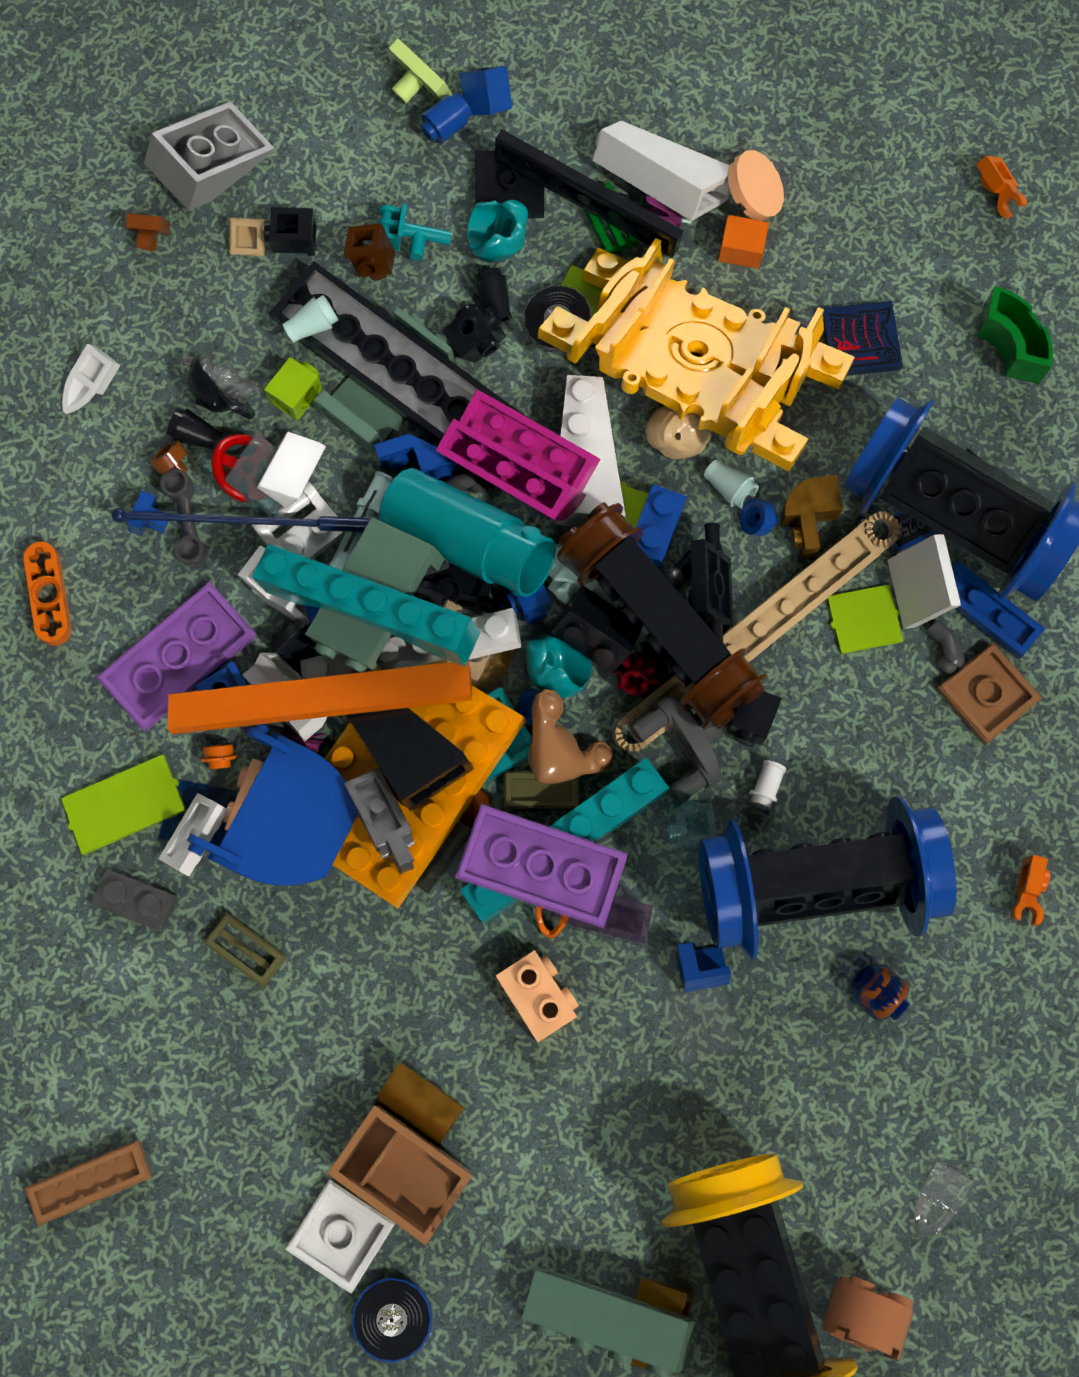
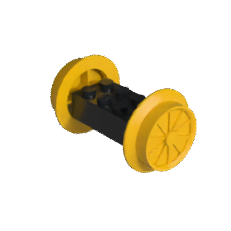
[661,1153,858,1377]

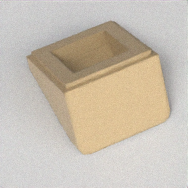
[230,217,268,256]

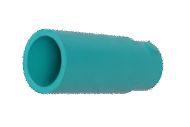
[379,468,556,597]

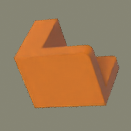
[718,215,769,269]

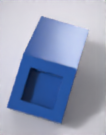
[374,434,458,481]

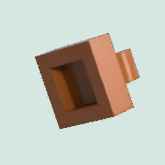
[126,213,170,251]

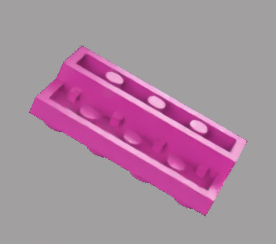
[435,389,601,521]

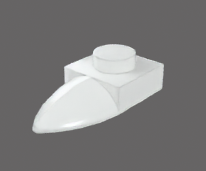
[62,344,120,414]

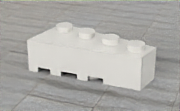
[555,375,626,527]

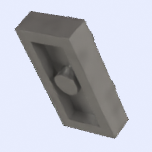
[91,869,178,932]

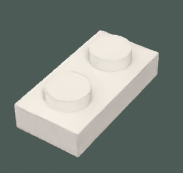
[158,793,228,876]

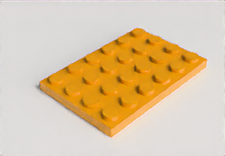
[324,686,526,909]

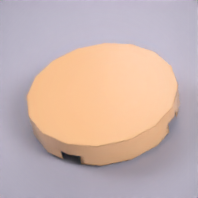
[728,150,784,221]

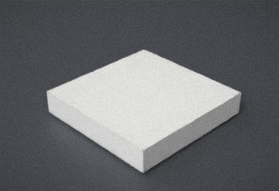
[887,534,961,629]
[285,1179,395,1294]

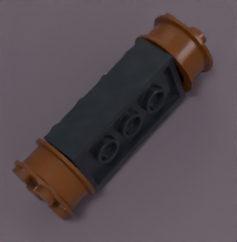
[557,502,768,731]

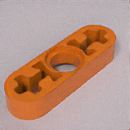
[23,542,72,646]

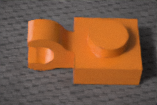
[976,156,1027,218]
[1011,855,1050,926]

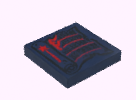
[822,301,903,376]

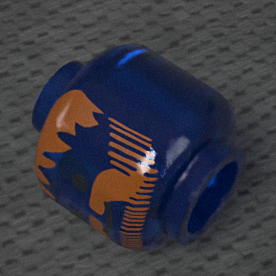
[851,963,910,1021]

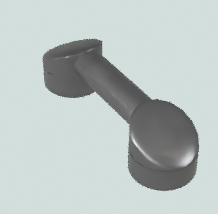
[160,468,208,566]

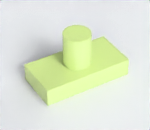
[389,39,452,104]

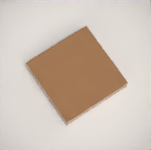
[936,643,1042,745]

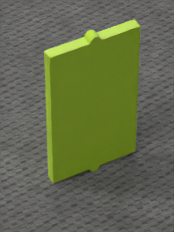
[61,754,186,855]

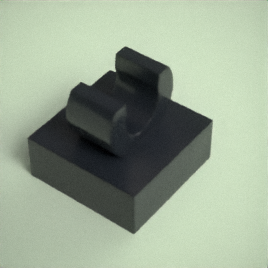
[270,618,316,670]

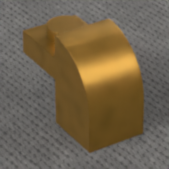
[780,475,843,559]

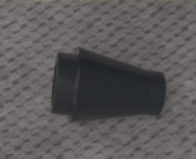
[473,268,512,321]
[167,408,224,451]

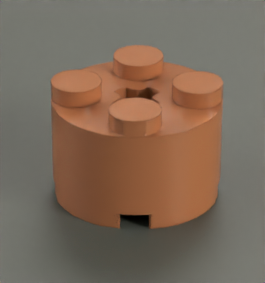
[820,1276,914,1361]

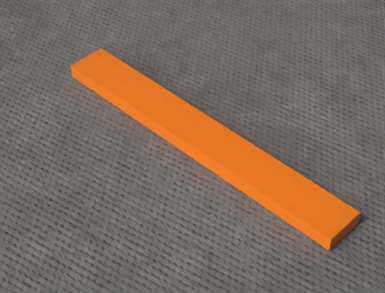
[167,660,473,734]

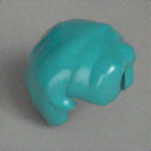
[467,200,528,263]
[525,635,592,699]

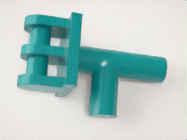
[377,204,452,261]

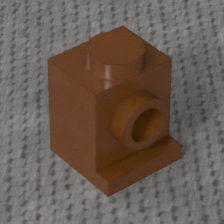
[344,223,395,281]

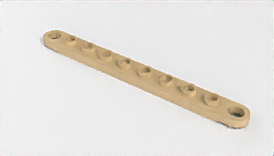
[612,511,901,752]

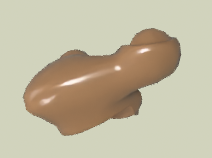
[528,689,614,785]

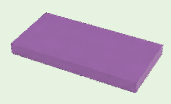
[96,582,258,732]
[455,804,628,929]

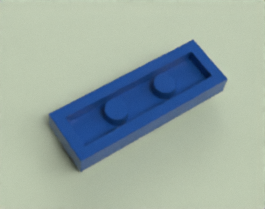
[952,560,1045,659]

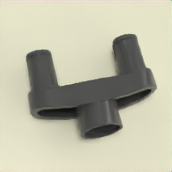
[627,694,723,805]

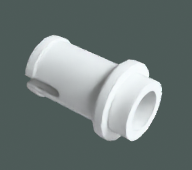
[749,760,786,811]

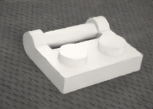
[251,482,346,560]

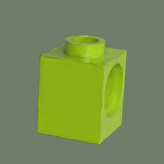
[264,357,323,421]

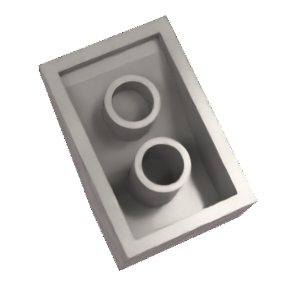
[144,101,275,211]

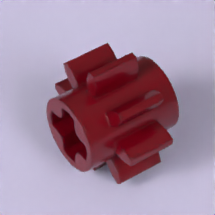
[613,650,661,697]

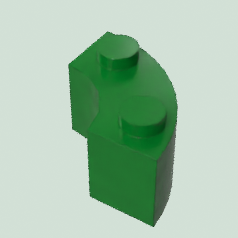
[977,286,1053,384]

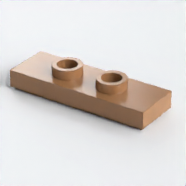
[25,1140,153,1226]

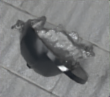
[179,352,261,419]

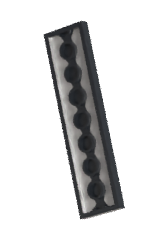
[269,261,528,443]

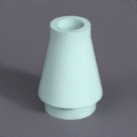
[282,295,338,343]
[704,460,759,509]

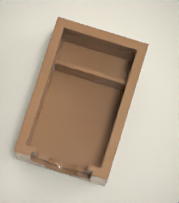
[327,1104,474,1245]

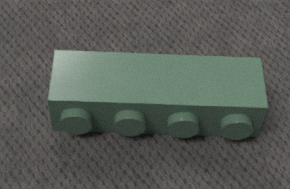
[522,1269,697,1377]

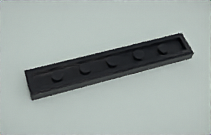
[494,129,684,258]

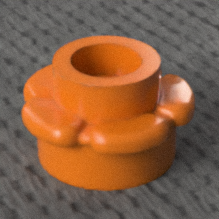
[200,744,237,769]

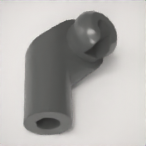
[442,470,487,494]

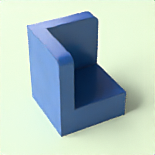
[459,66,512,116]
[676,942,731,993]

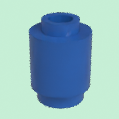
[420,93,472,144]

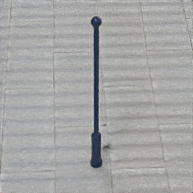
[112,508,380,532]

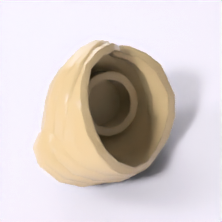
[645,405,712,459]

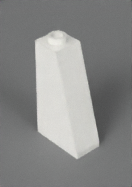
[593,121,731,221]

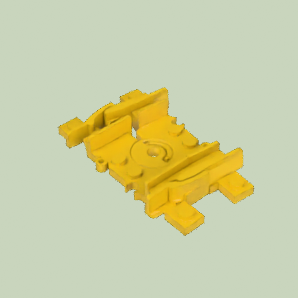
[538,238,855,472]

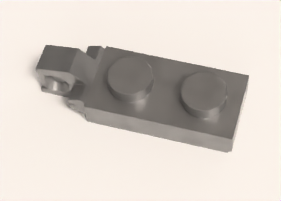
[344,768,415,874]

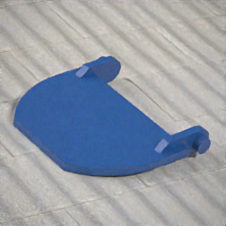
[186,724,358,886]

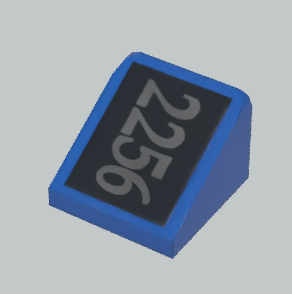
[882,511,935,553]

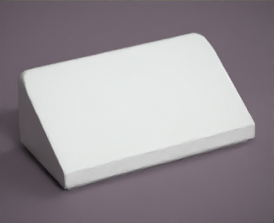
[257,432,326,508]

